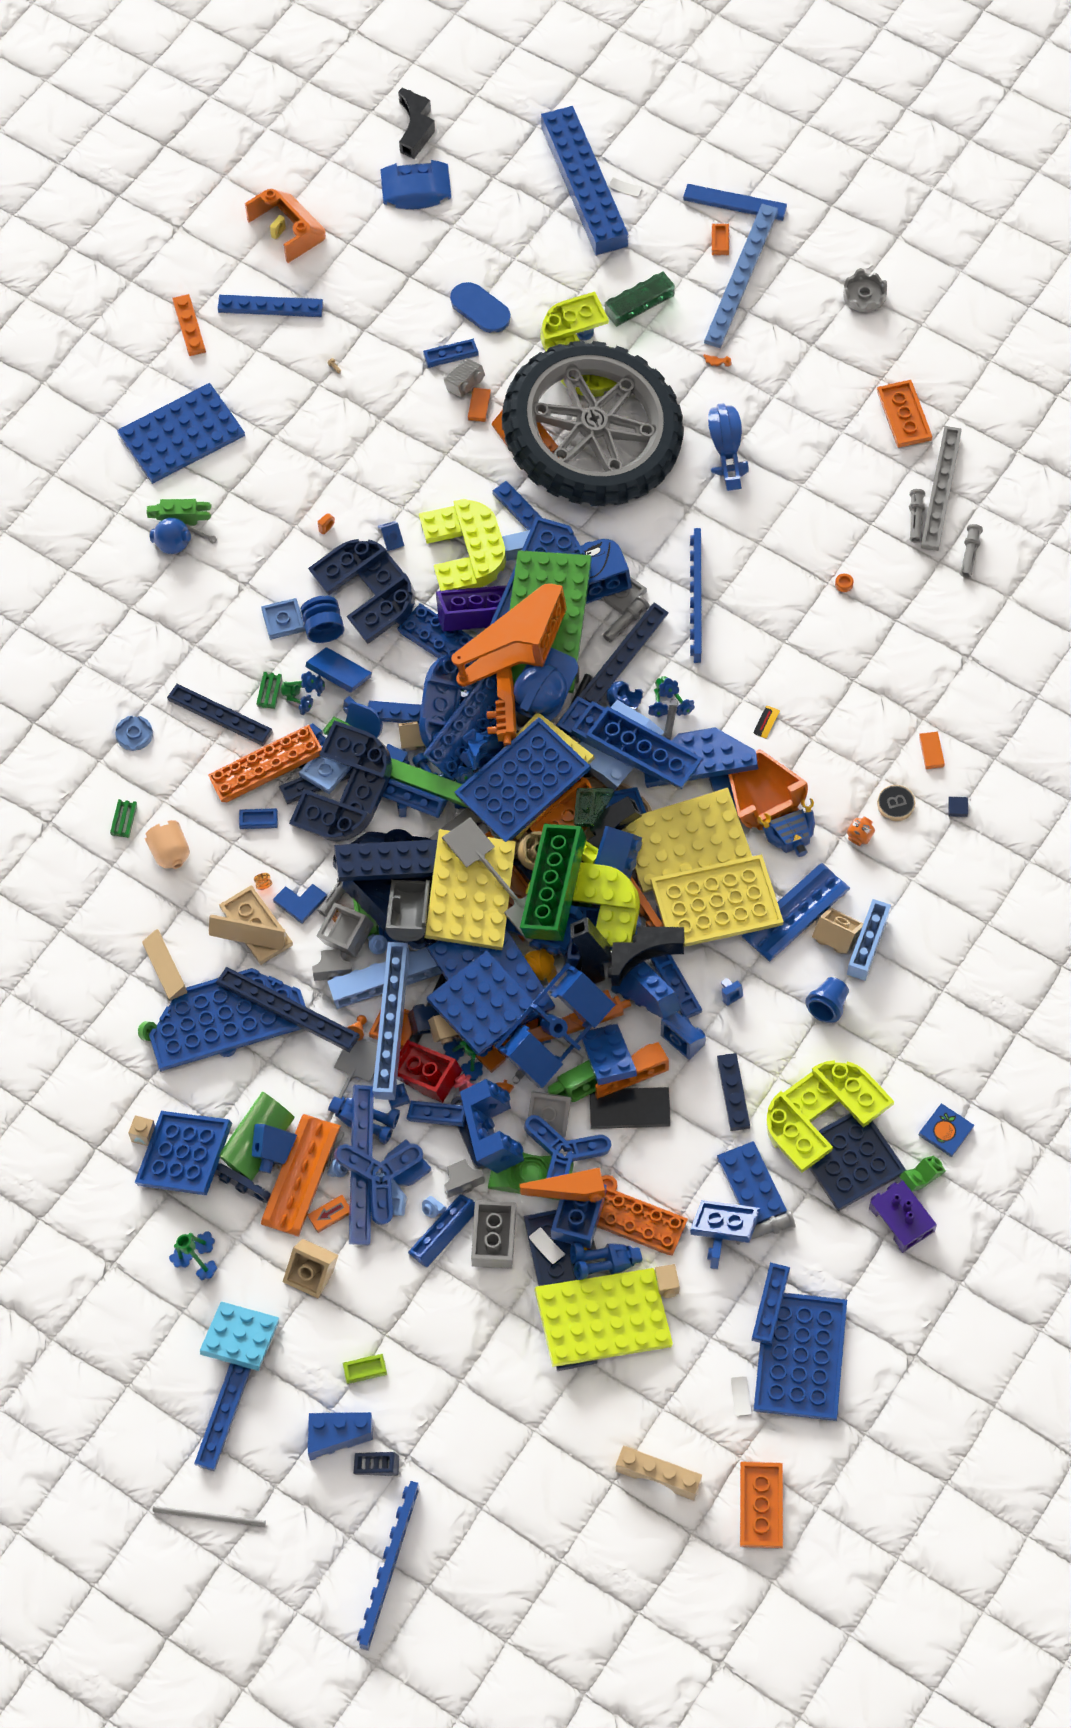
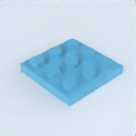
[200,1301,279,1371]

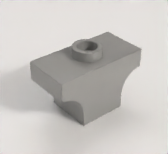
[312,949,352,981]
[444,1159,485,1198]

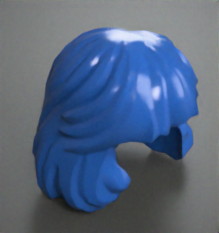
[607,681,643,711]

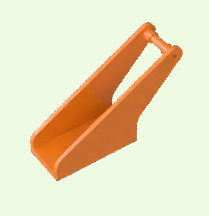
[451,584,567,687]

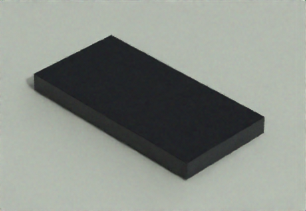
[590,1087,671,1129]

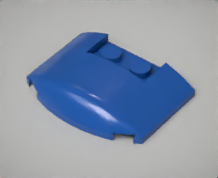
[380,160,451,209]

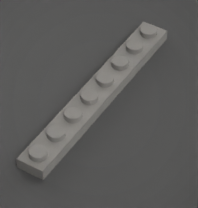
[921,425,962,551]

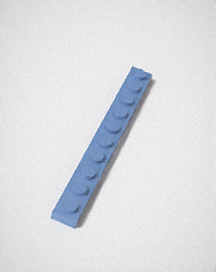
[704,204,778,349]

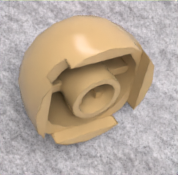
[517,831,542,871]

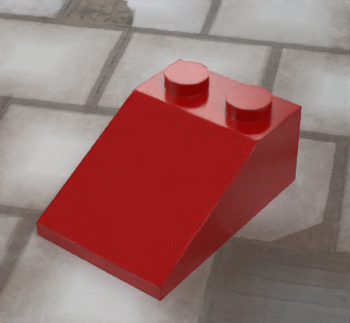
[397,1040,463,1103]

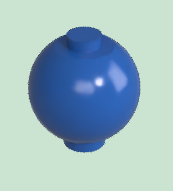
[150,518,191,554]

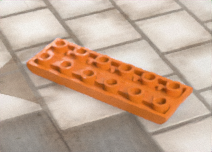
[208,724,322,803]
[261,1114,341,1237]
[597,1187,688,1255]

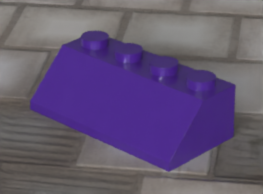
[436,585,507,631]

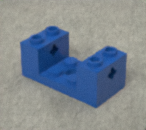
[460,1079,524,1173]

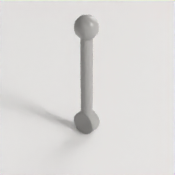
[186,524,217,543]

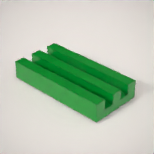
[256,672,282,709]
[110,799,137,838]

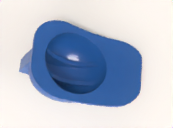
[514,648,578,721]

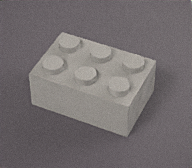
[471,1200,516,1269]

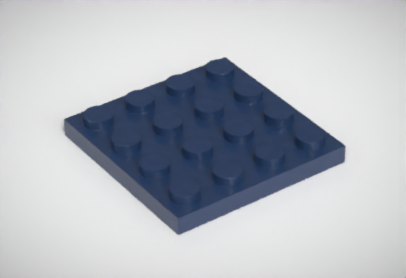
[809,1113,906,1211]

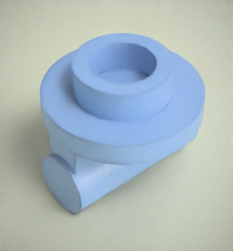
[368,934,388,955]
[327,1157,348,1177]
[422,1196,446,1218]

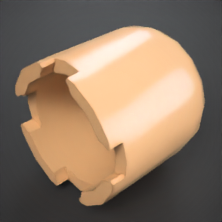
[144,820,190,869]

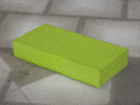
[343,1353,387,1384]

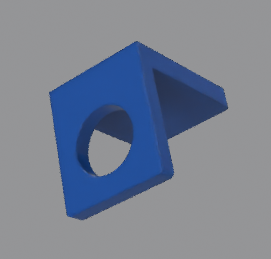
[378,521,404,551]

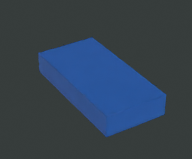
[239,808,278,829]

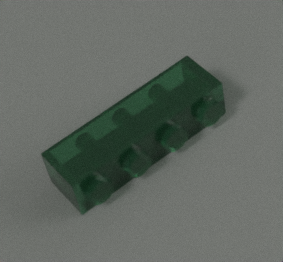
[605,271,675,327]

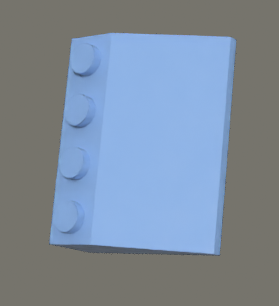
[580,700,664,791]

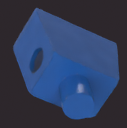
[252,1124,297,1174]

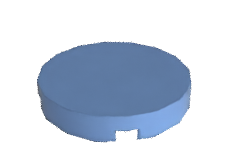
[115,716,153,751]

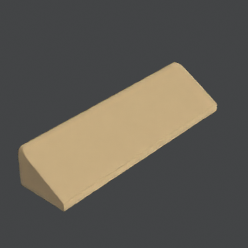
[209,914,287,950]
[142,929,187,1001]

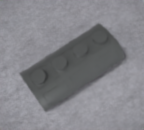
[386,880,430,942]

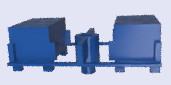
[495,963,616,1088]

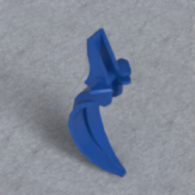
[708,403,749,491]
[460,721,505,770]

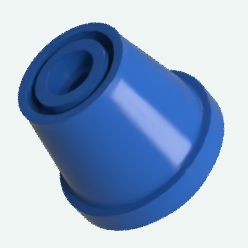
[805,977,849,1023]

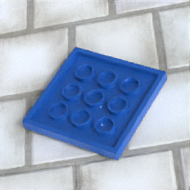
[427,951,538,1056]
[135,1111,232,1196]

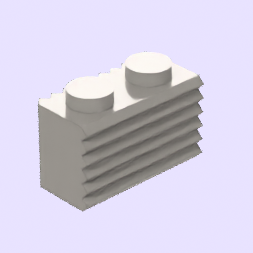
[443,358,486,398]

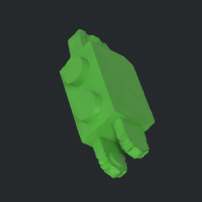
[146,499,212,526]
[547,1060,597,1102]

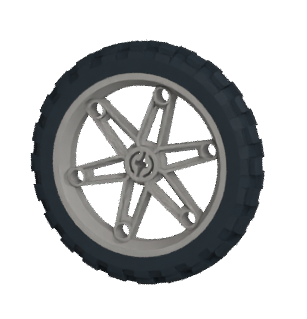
[502,341,684,506]

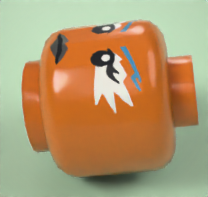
[847,816,875,846]

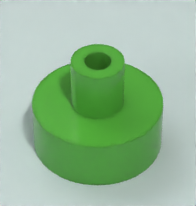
[138,1021,157,1041]

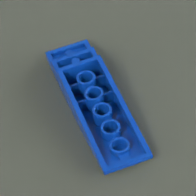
[557,696,703,789]

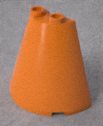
[729,749,808,830]

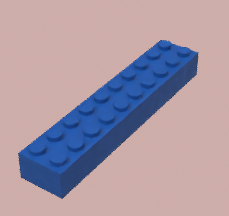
[541,105,628,256]

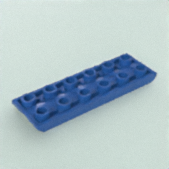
[397,603,473,659]
[423,675,499,780]
[742,863,850,962]

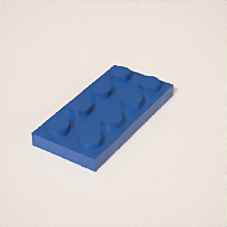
[580,1023,637,1085]
[717,1141,787,1225]

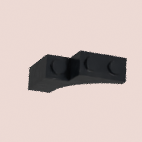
[398,87,435,159]
[581,796,642,863]
[570,917,611,984]
[608,927,685,986]

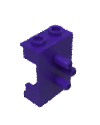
[869,1180,937,1253]

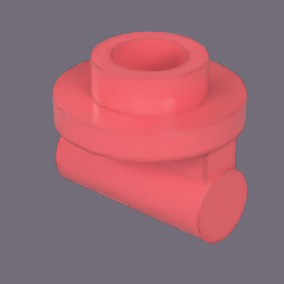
[453,1073,474,1091]

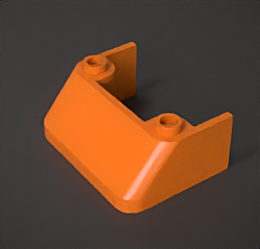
[245,189,326,263]

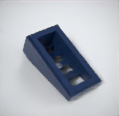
[353,1452,399,1476]

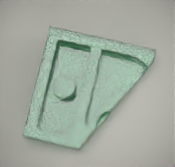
[574,788,614,827]

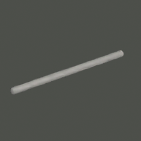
[153,1506,266,1527]

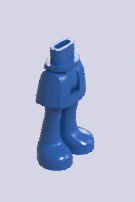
[328,1096,400,1145]
[570,1242,642,1280]

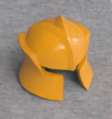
[524,949,557,983]

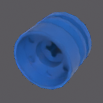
[300,596,345,643]

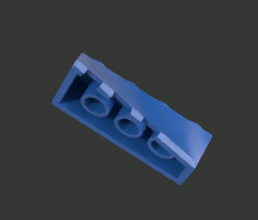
[611,961,681,1019]

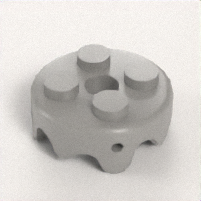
[843,268,887,312]

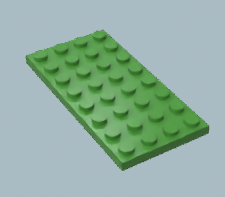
[509,550,592,693]

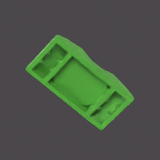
[488,1152,574,1200]

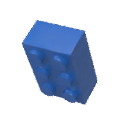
[551,1184,607,1249]

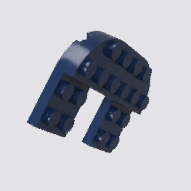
[308,539,415,644]
[289,720,392,841]

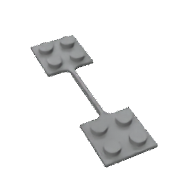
[442,817,533,943]
[326,1039,377,1167]

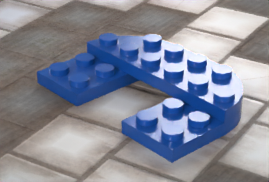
[419,652,497,769]

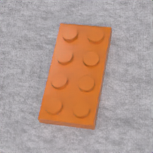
[877,380,933,448]
[740,1462,783,1548]

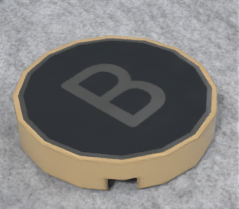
[877,785,915,821]

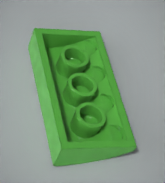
[219,1092,295,1181]

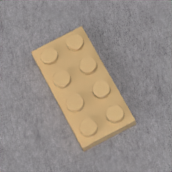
[219,885,293,965]

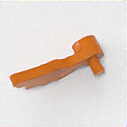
[703,354,732,367]

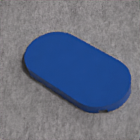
[450,282,511,333]

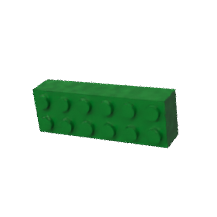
[520,824,587,941]

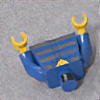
[757,798,815,857]

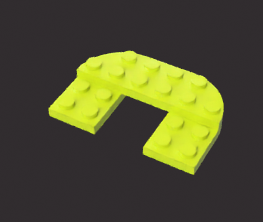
[540,291,617,397]
[419,499,506,591]
[525,862,640,947]
[766,1060,894,1173]

